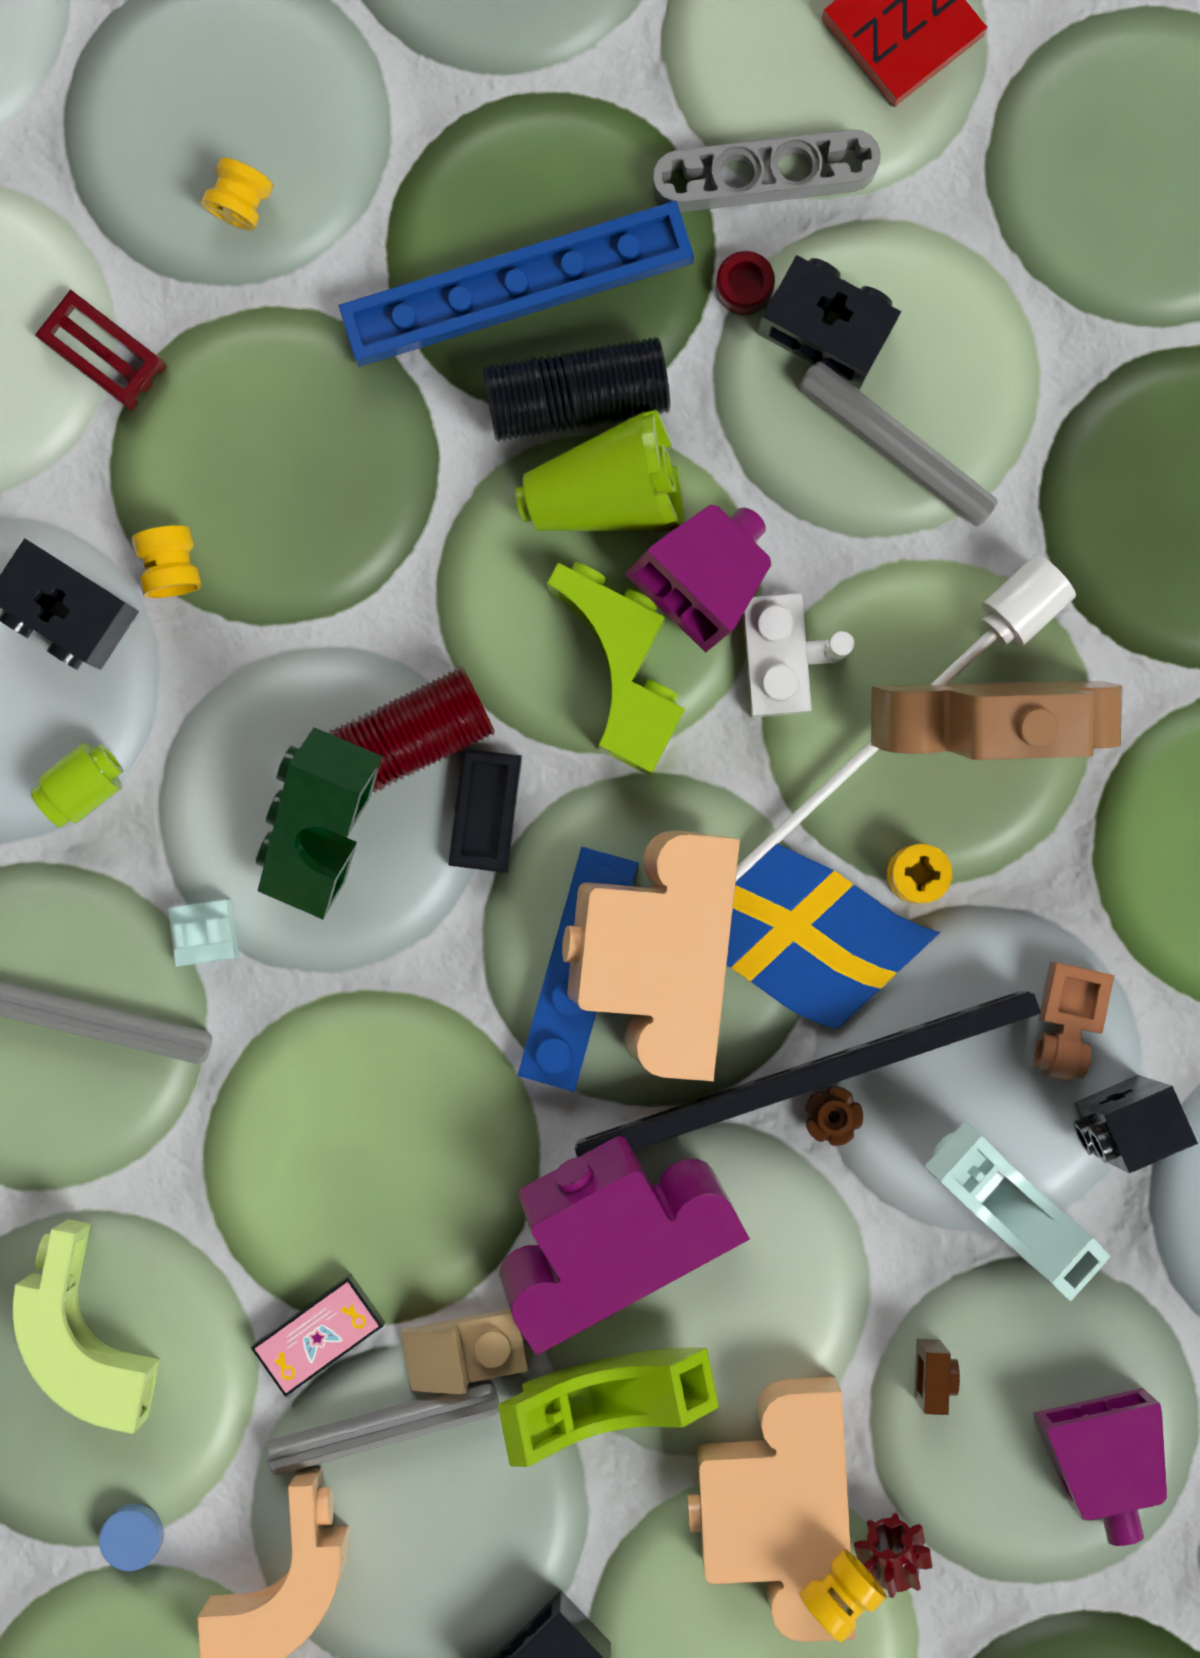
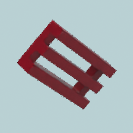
[35,289,167,411]

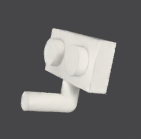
[743,593,854,718]

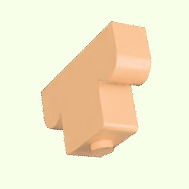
[562,830,740,1081]
[687,1377,856,1642]

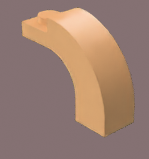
[198,1467,349,1658]

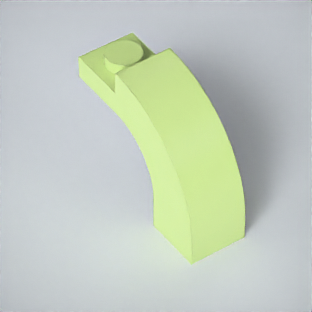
[13,1219,160,1434]

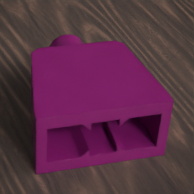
[625,504,771,653]
[1033,1388,1167,1546]

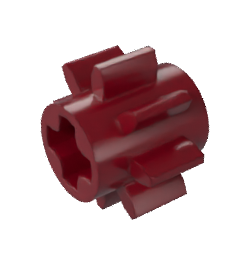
[854,1513,933,1598]

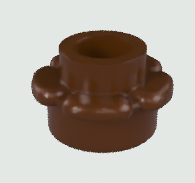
[805,1087,864,1146]

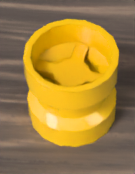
[131,525,202,599]
[799,1549,888,1643]

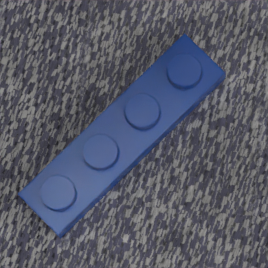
[517,846,639,1092]

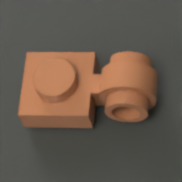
[1033,962,1115,1082]

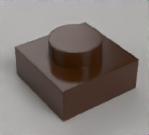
[914,1339,960,1415]

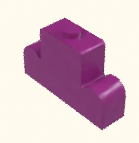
[499,1136,750,1356]

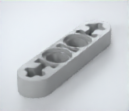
[652,129,881,212]

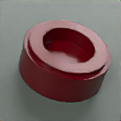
[715,251,775,315]

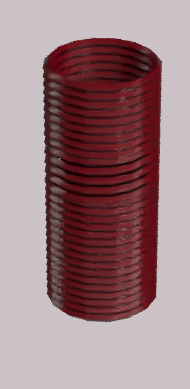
[329,666,495,795]

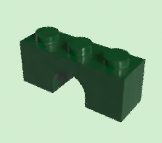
[256,727,383,920]

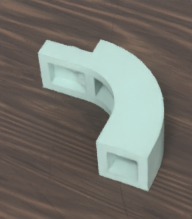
[924,1121,1111,1301]

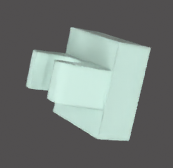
[168,899,239,967]

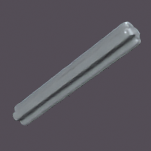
[799,361,998,526]
[0,981,212,1064]
[266,1380,499,1475]

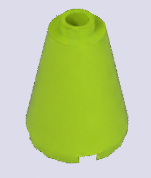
[516,410,685,531]

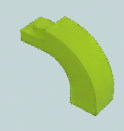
[497,1347,719,1467]

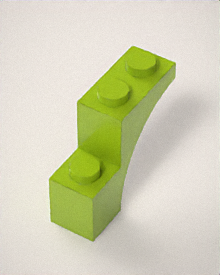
[547,562,685,777]

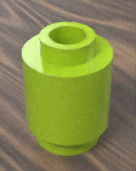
[30,742,124,828]

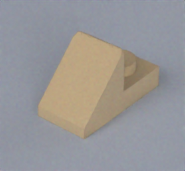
[401,1309,529,1394]

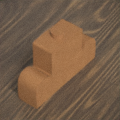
[871,681,1123,760]

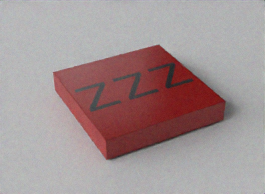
[821,0,988,107]

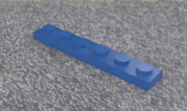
[338,200,694,367]

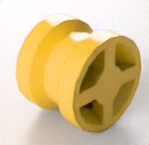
[200,157,274,231]
[886,844,953,903]

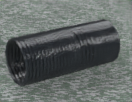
[483,336,671,442]

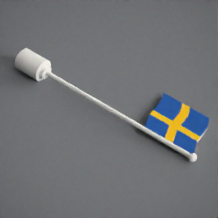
[726,554,1076,1029]

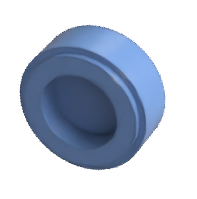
[99,1504,164,1571]

